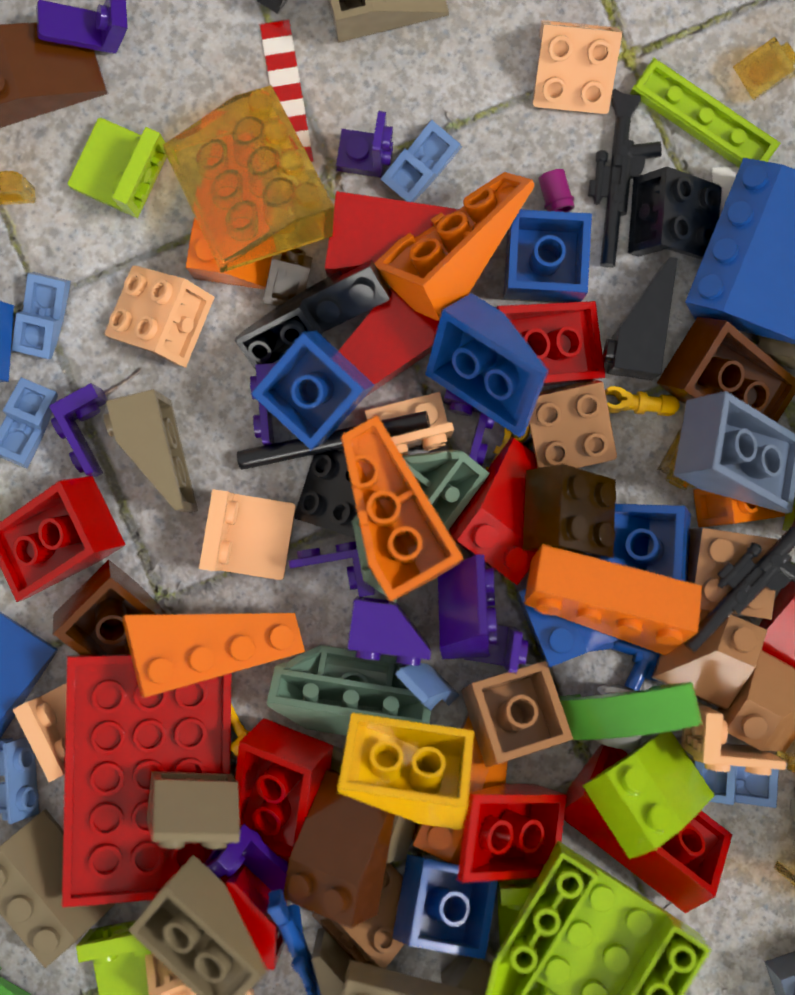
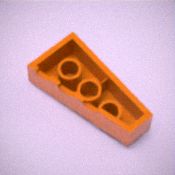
[524,544,702,656]
[122,613,305,697]

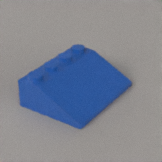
[685,158,795,344]

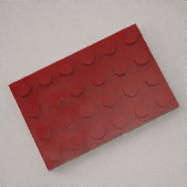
[62,654,232,908]

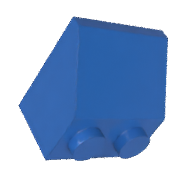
[601,504,691,582]

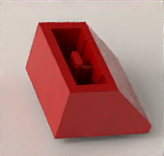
[225,864,287,970]

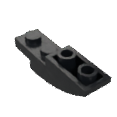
[235,260,392,370]

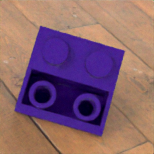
[438,554,497,659]
[348,596,431,666]

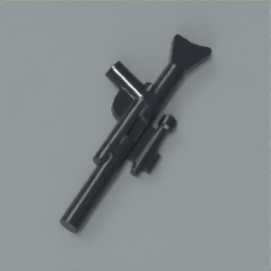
[588,89,662,268]
[683,519,795,653]

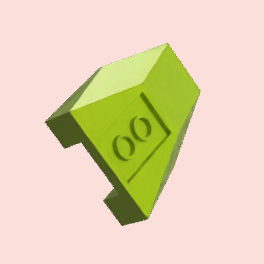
[485,841,711,995]

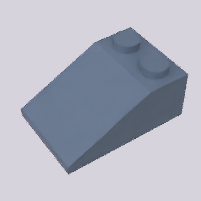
[673,391,795,513]

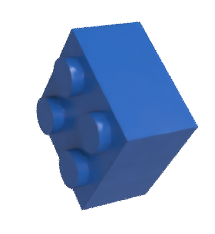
[503,209,592,303]
[251,331,375,450]
[392,854,498,959]

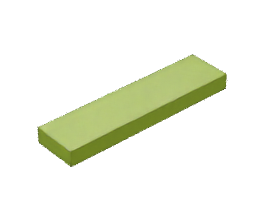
[630,58,781,168]

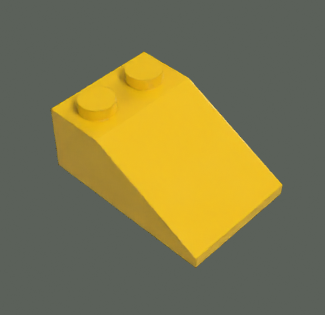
[338,713,474,830]

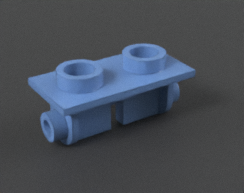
[0,737,39,824]

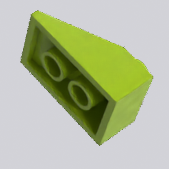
[582,731,715,859]

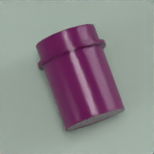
[538,169,575,212]

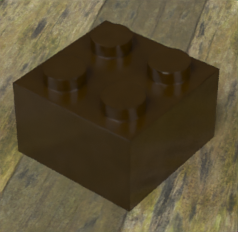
[522,464,616,559]

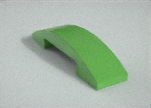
[559,682,702,740]

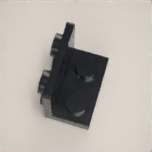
[628,166,722,260]
[294,450,357,538]

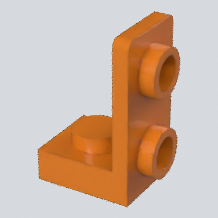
[693,488,786,528]

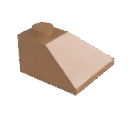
[652,609,767,710]
[717,650,795,752]

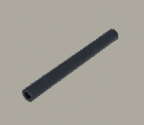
[237,411,430,470]

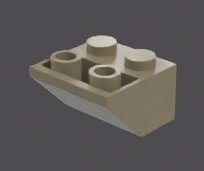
[146,771,240,849]

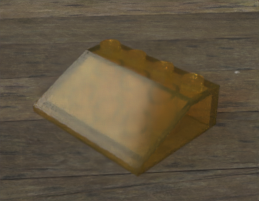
[163,85,334,273]

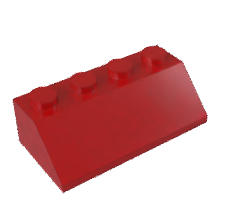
[564,744,733,914]

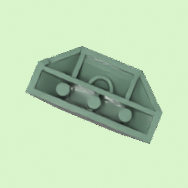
[352,449,490,602]
[267,645,431,736]

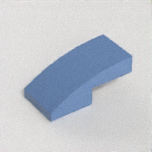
[381,120,462,202]
[12,272,71,359]
[0,377,58,469]
[395,663,460,711]
[695,761,779,808]

